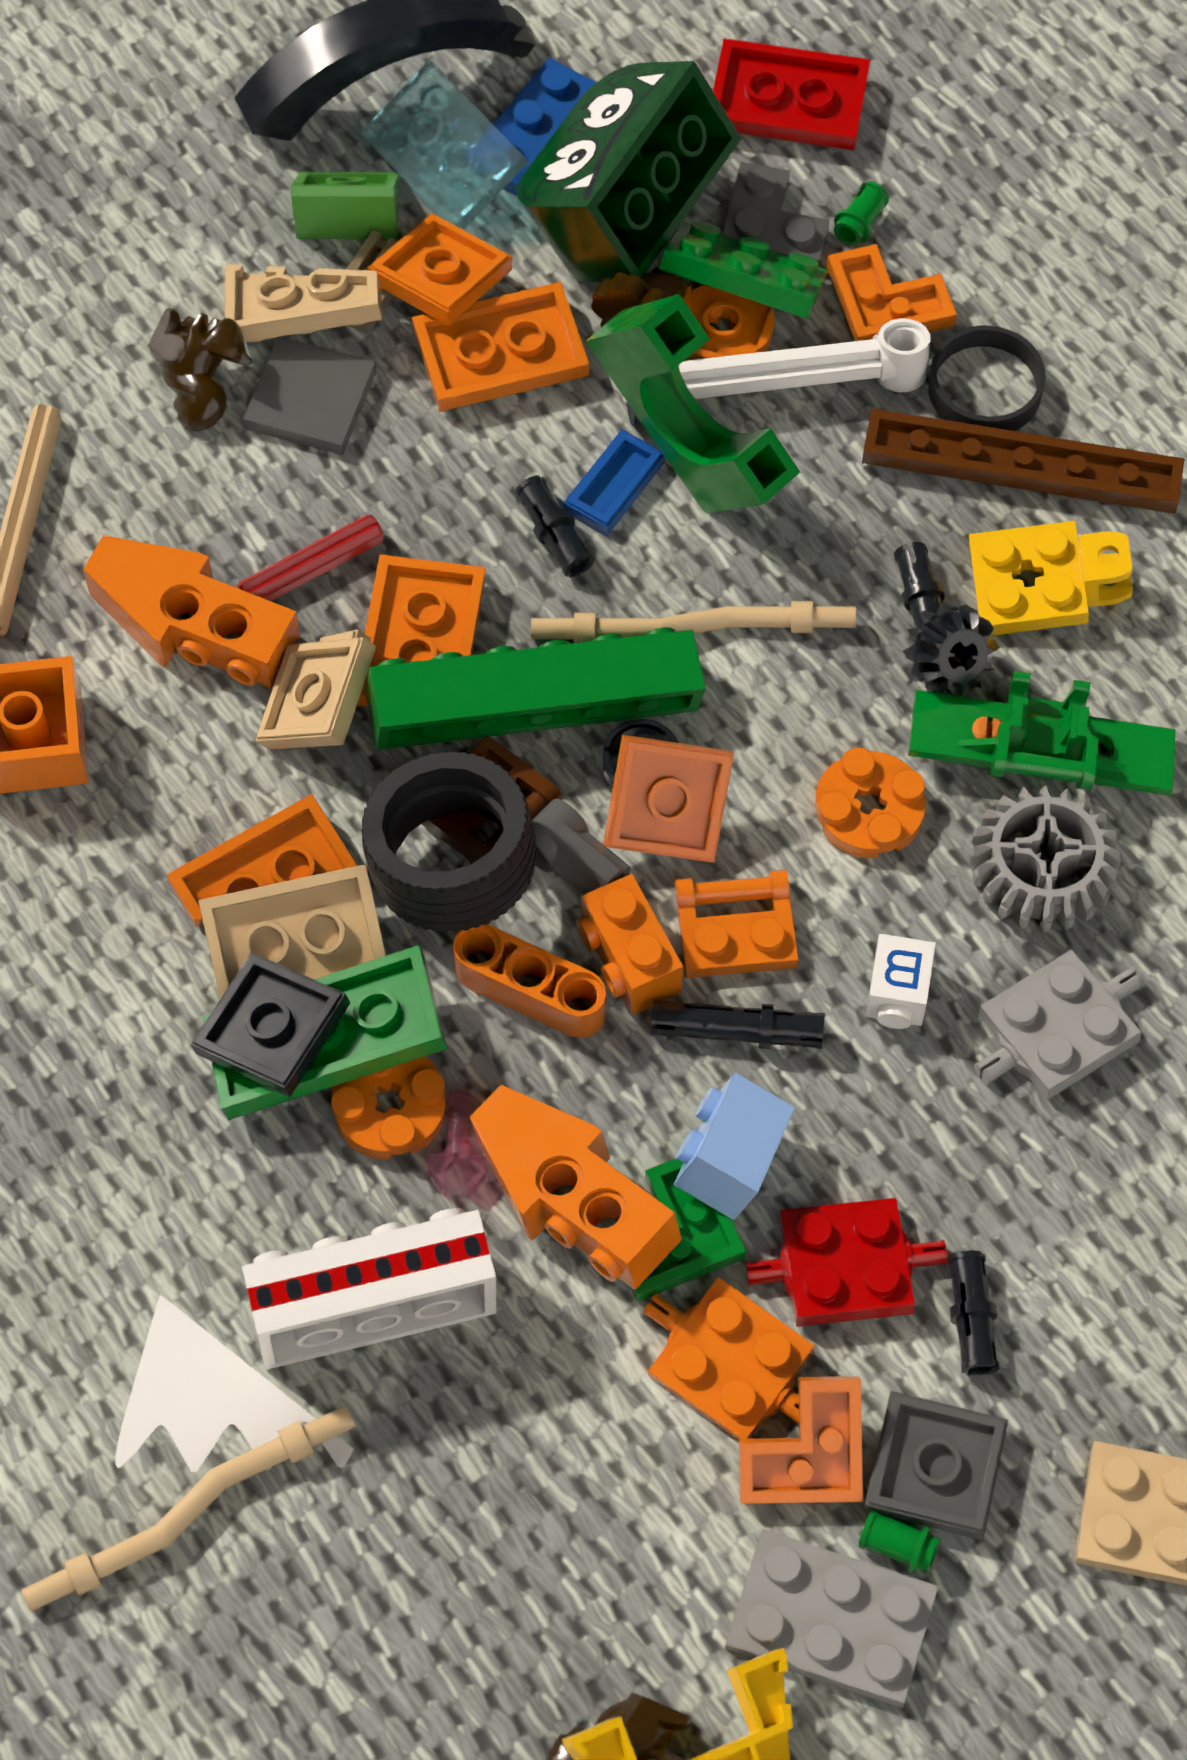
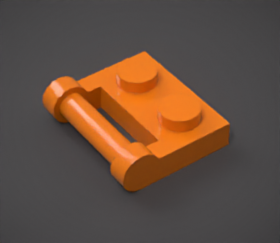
[675,869,799,978]

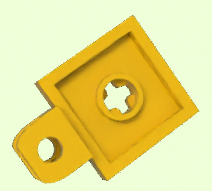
[969,521,1133,635]

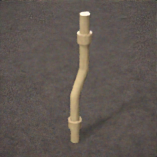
[531,601,856,643]
[21,1405,356,1612]

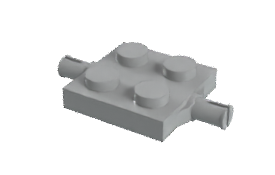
[974,949,1144,1100]

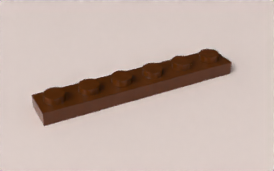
[862,408,1185,514]

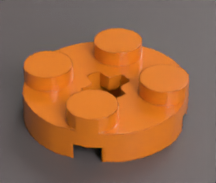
[683,285,775,361]
[814,747,926,858]
[331,1056,446,1159]

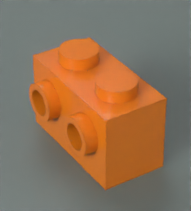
[576,874,683,1016]

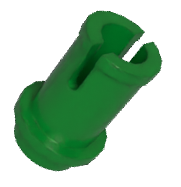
[833,181,889,246]
[858,1510,941,1574]

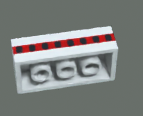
[242,1208,496,1370]

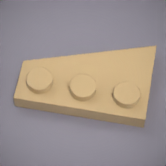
[225,264,382,342]

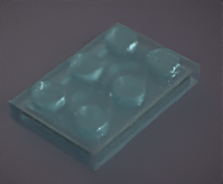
[360,59,529,230]

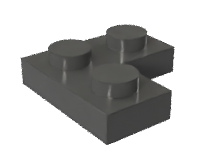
[722,162,830,267]

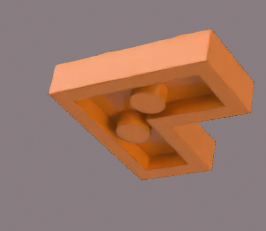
[827,244,957,341]
[739,1376,863,1504]

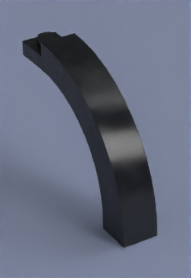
[234,0,536,141]

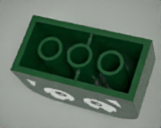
[517,61,742,283]

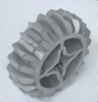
[969,784,1122,934]

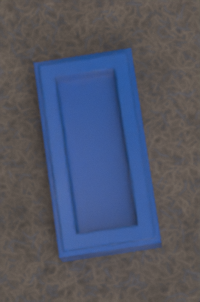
[563,429,665,536]

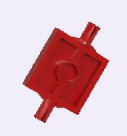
[745,1198,948,1327]

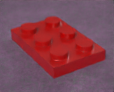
[713,38,871,151]

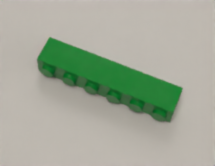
[365,627,706,750]

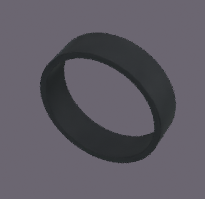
[928,325,1046,431]

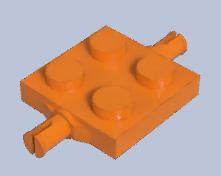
[642,1277,815,1441]

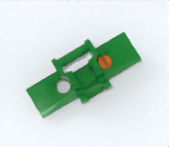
[908,671,1176,796]

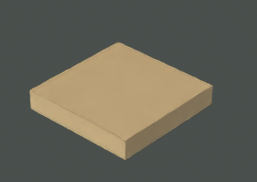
[256,637,376,750]

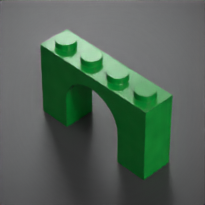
[585,294,800,513]

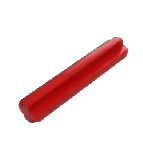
[237,515,384,601]

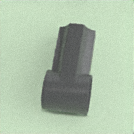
[532,799,630,894]

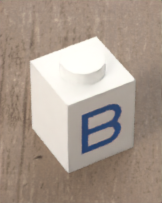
[866,933,936,1029]

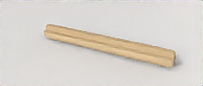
[0,404,62,637]

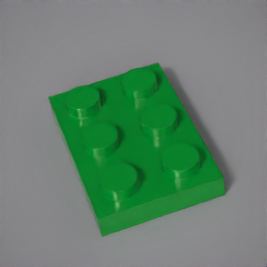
[659,221,828,319]

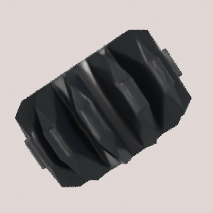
[903,602,1000,697]

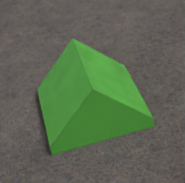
[291,172,400,239]

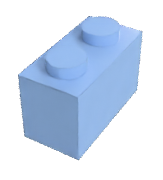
[673,1072,795,1220]

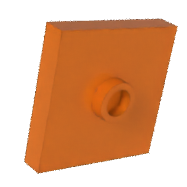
[367,213,512,326]
[603,735,734,863]

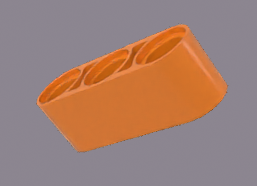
[453,924,606,1038]

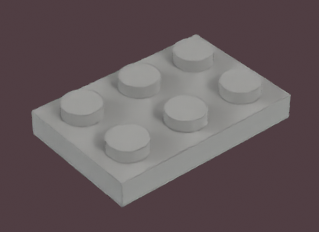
[725,1529,939,1708]

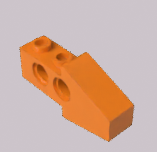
[83,535,300,689]
[470,1085,682,1290]

